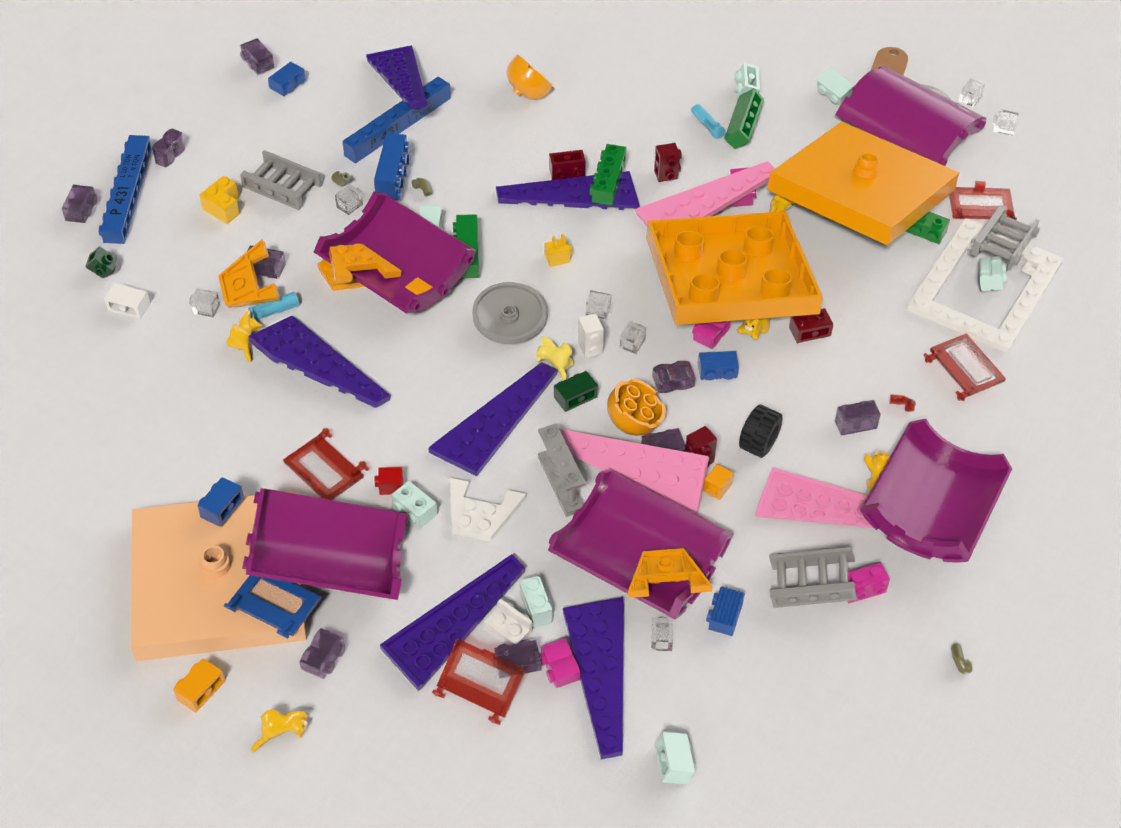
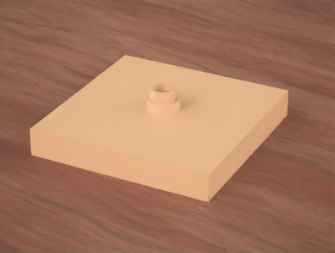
[131,491,307,661]

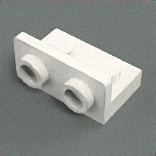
[484,599,532,649]

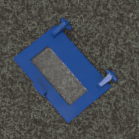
[224,575,321,639]

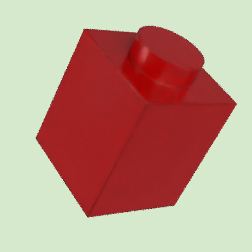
[374,467,403,495]

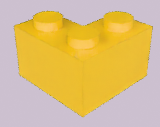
[199,175,240,224]

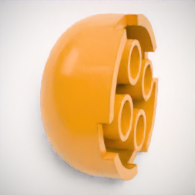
[506,55,553,100]
[607,379,666,436]

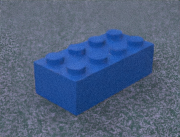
[374,133,411,201]

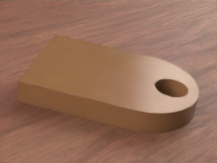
[871,47,908,75]

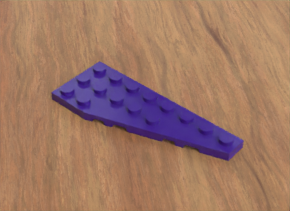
[248,316,390,408]

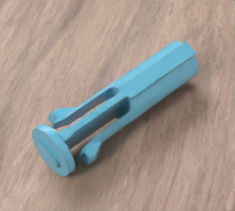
[691,104,725,139]
[248,292,299,320]

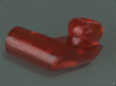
[889,394,916,412]

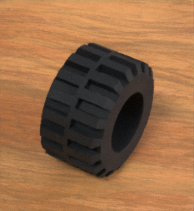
[739,404,783,458]

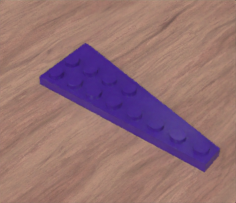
[366,45,427,110]
[496,171,640,210]
[428,362,557,476]
[380,554,525,691]
[563,597,624,760]

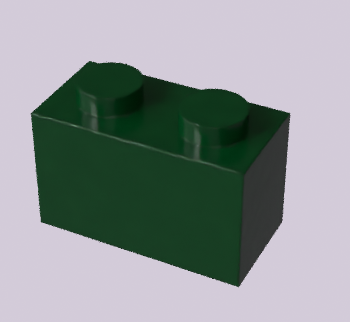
[554,371,598,412]

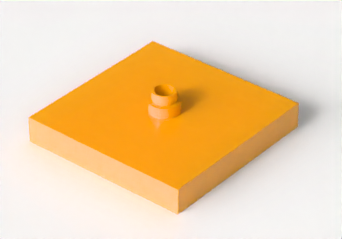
[767,121,960,246]
[646,211,823,325]

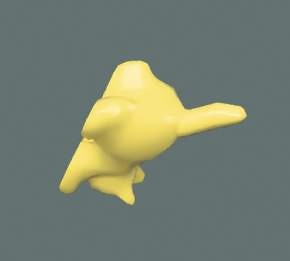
[535,337,574,381]

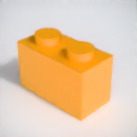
[173,658,225,713]

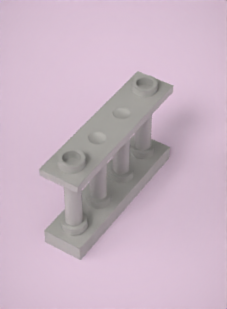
[240,150,322,210]
[971,205,1040,270]
[538,424,586,517]
[769,547,857,608]

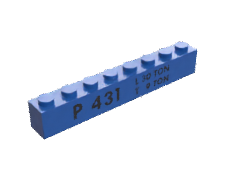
[342,76,451,164]
[99,135,152,244]

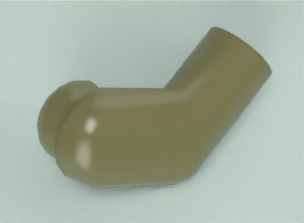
[331,171,350,186]
[411,178,432,197]
[951,644,973,674]

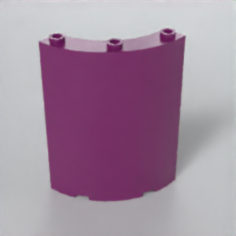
[835,66,986,166]
[313,191,476,314]
[860,419,1012,563]
[548,469,734,620]
[242,488,407,600]

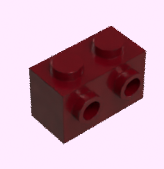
[654,143,682,182]
[549,149,586,180]
[789,308,833,343]
[685,426,717,468]

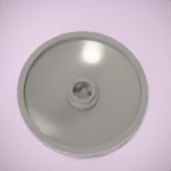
[472,282,546,344]

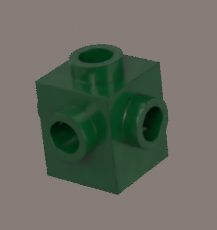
[85,246,117,278]

